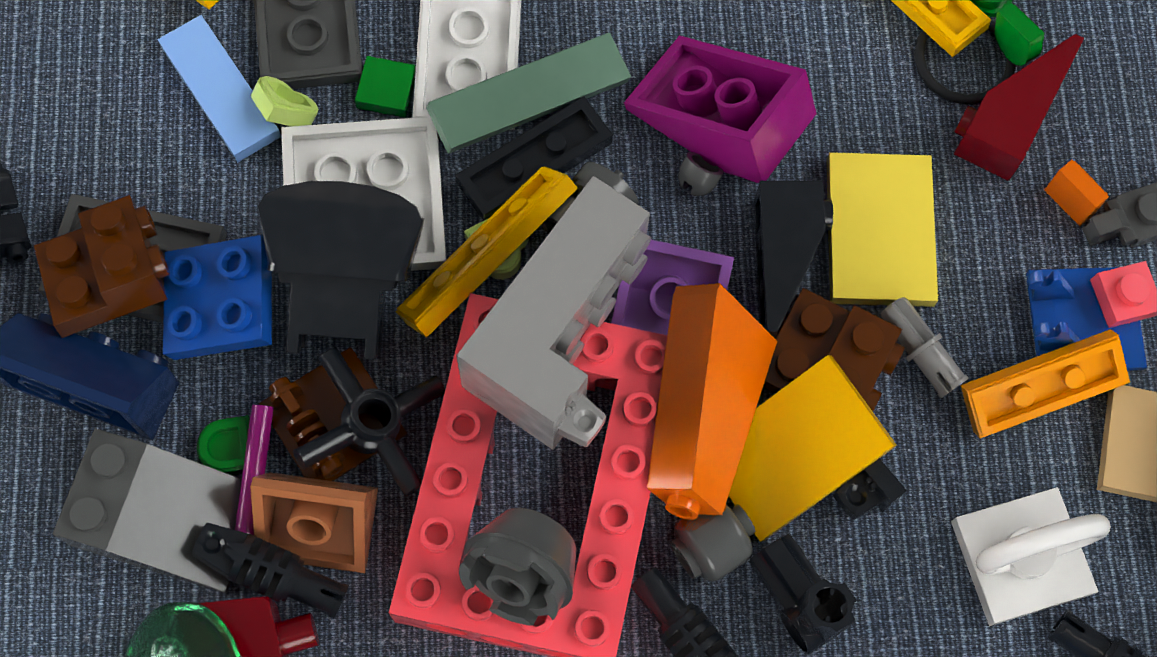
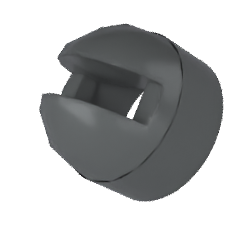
[678,152,724,196]

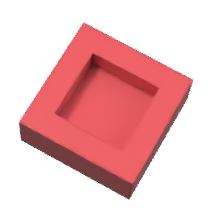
[1090,261,1157,328]

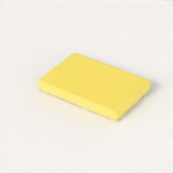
[827,152,938,307]

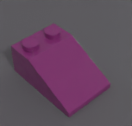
[624,35,817,183]

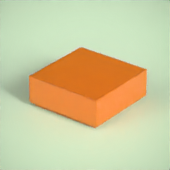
[1044,160,1109,226]

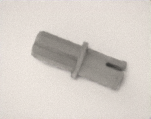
[881,297,969,399]

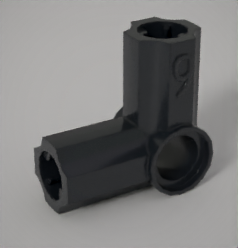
[749,533,856,654]

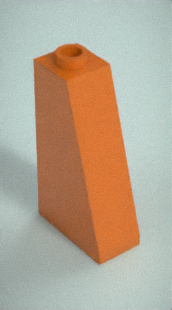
[647,283,777,520]

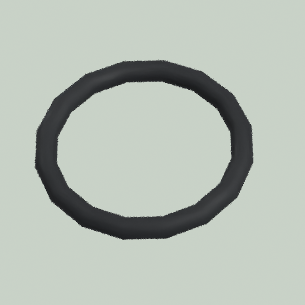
[914,20,1016,105]

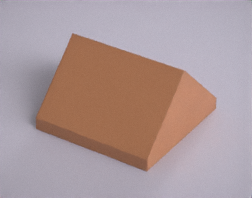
[250,472,378,573]

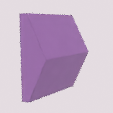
[611,239,734,335]

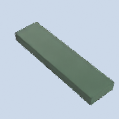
[426,32,631,154]

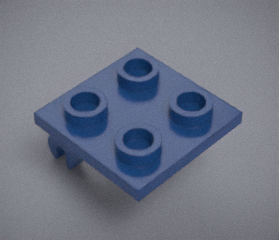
[1026,267,1147,371]

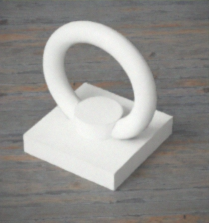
[951,487,1111,626]

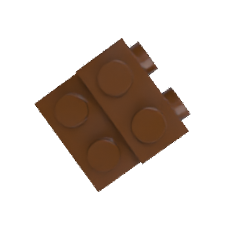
[34,195,170,338]
[763,288,905,411]

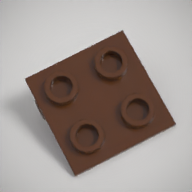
[258,347,408,481]

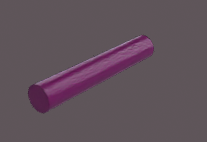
[235,405,274,535]

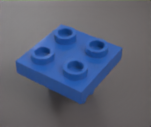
[163,235,272,360]

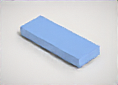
[157,15,281,163]

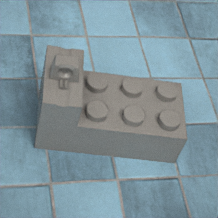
[456,176,651,450]

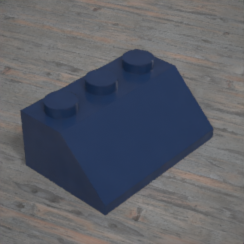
[0,313,180,441]

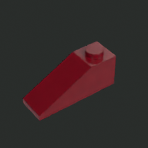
[954,34,1084,181]

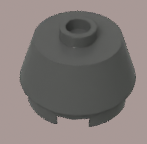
[459,508,576,625]

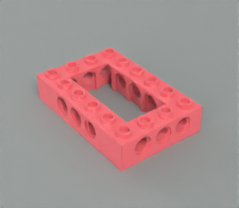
[389,293,667,657]

